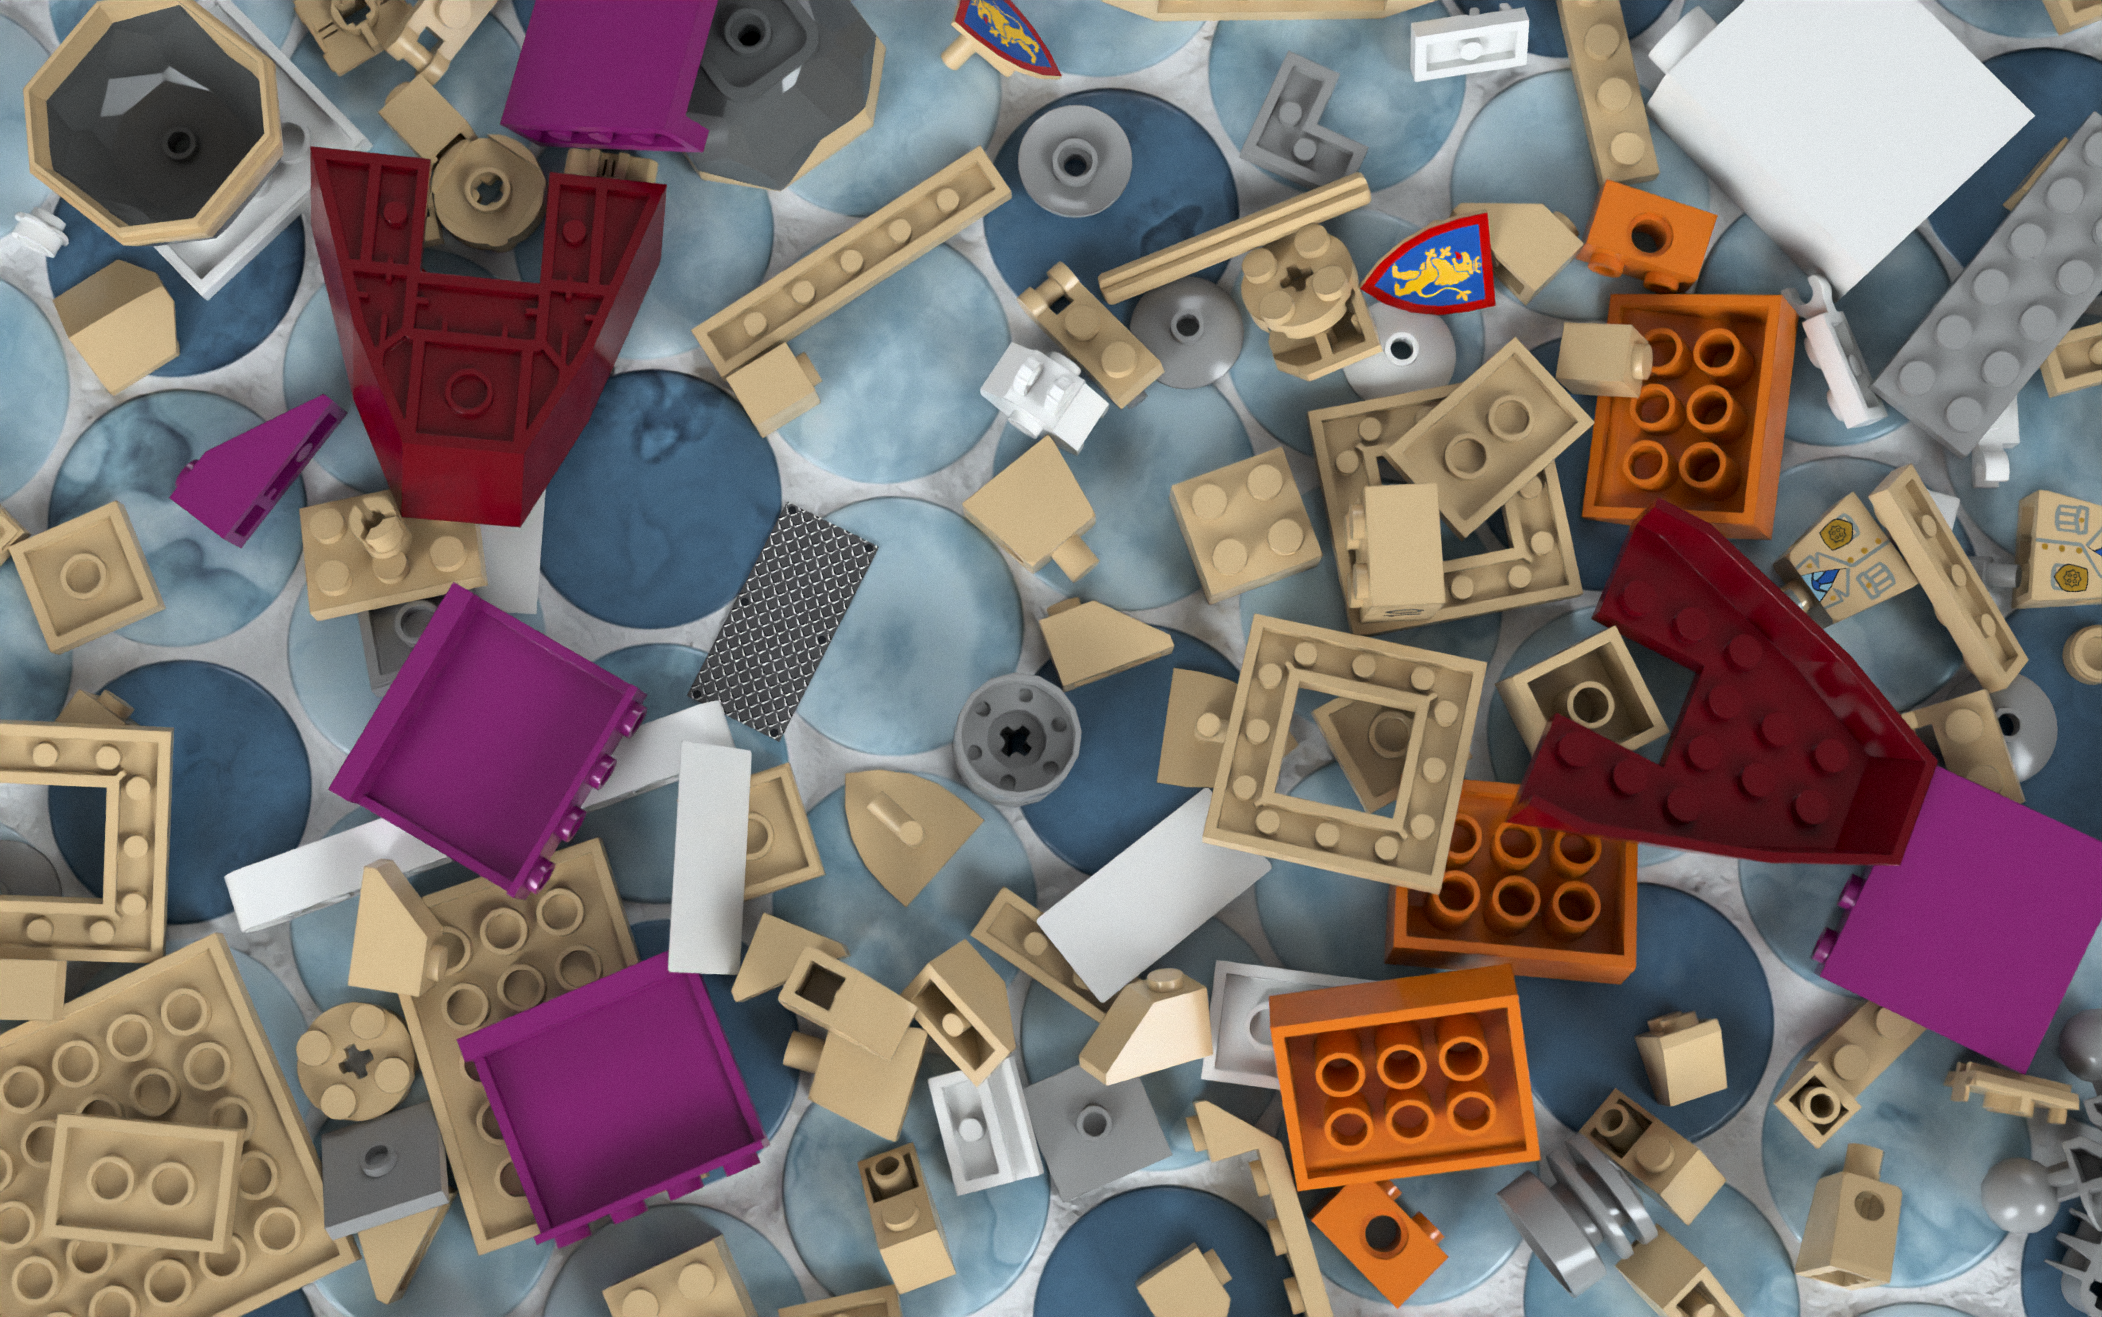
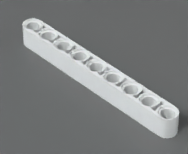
[224,701,736,934]

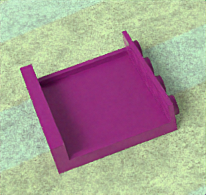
[500,0,718,153]
[328,582,648,900]
[1810,766,2102,1075]
[457,950,770,1249]

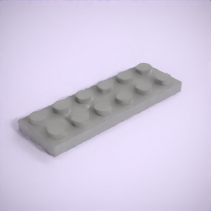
[1868,111,2102,459]

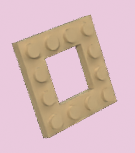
[1306,382,1583,637]
[1202,613,1488,895]
[0,719,174,963]

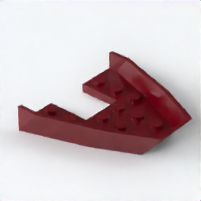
[310,146,667,528]
[1505,497,1938,866]

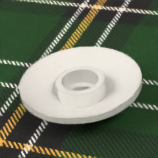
[1342,302,1456,401]

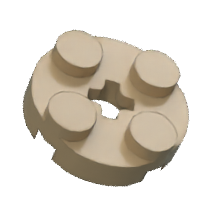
[431,134,549,253]
[1241,224,1359,339]
[296,1002,419,1121]

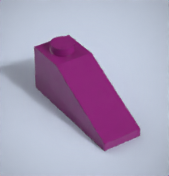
[169,394,348,548]

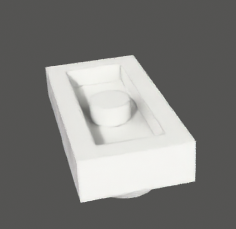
[1410,3,1529,82]

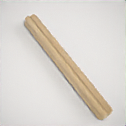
[1098,172,1371,305]

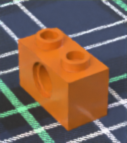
[1576,179,1718,294]
[1306,1180,1448,1309]

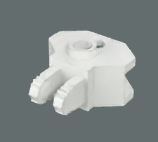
[980,342,1109,456]

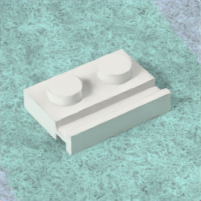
[927,1056,1044,1196]

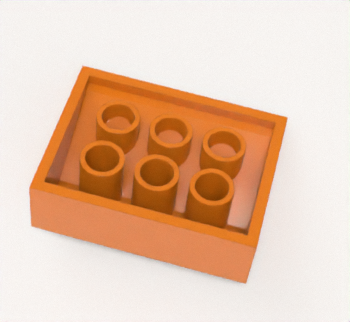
[1582,294,1799,541]
[1384,774,1638,985]
[1269,963,1541,1191]

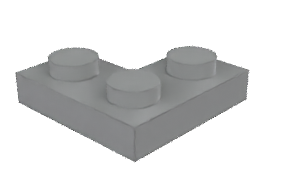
[1239,51,1369,190]

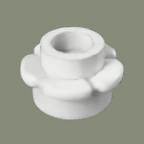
[12,207,69,258]

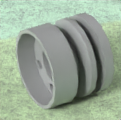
[952,673,1082,808]
[1495,1132,1658,1298]

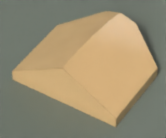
[52,259,180,396]
[1268,276,1383,382]

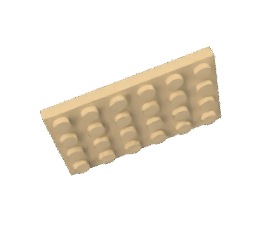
[398,837,710,1256]

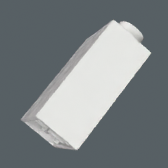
[1645,0,2035,303]

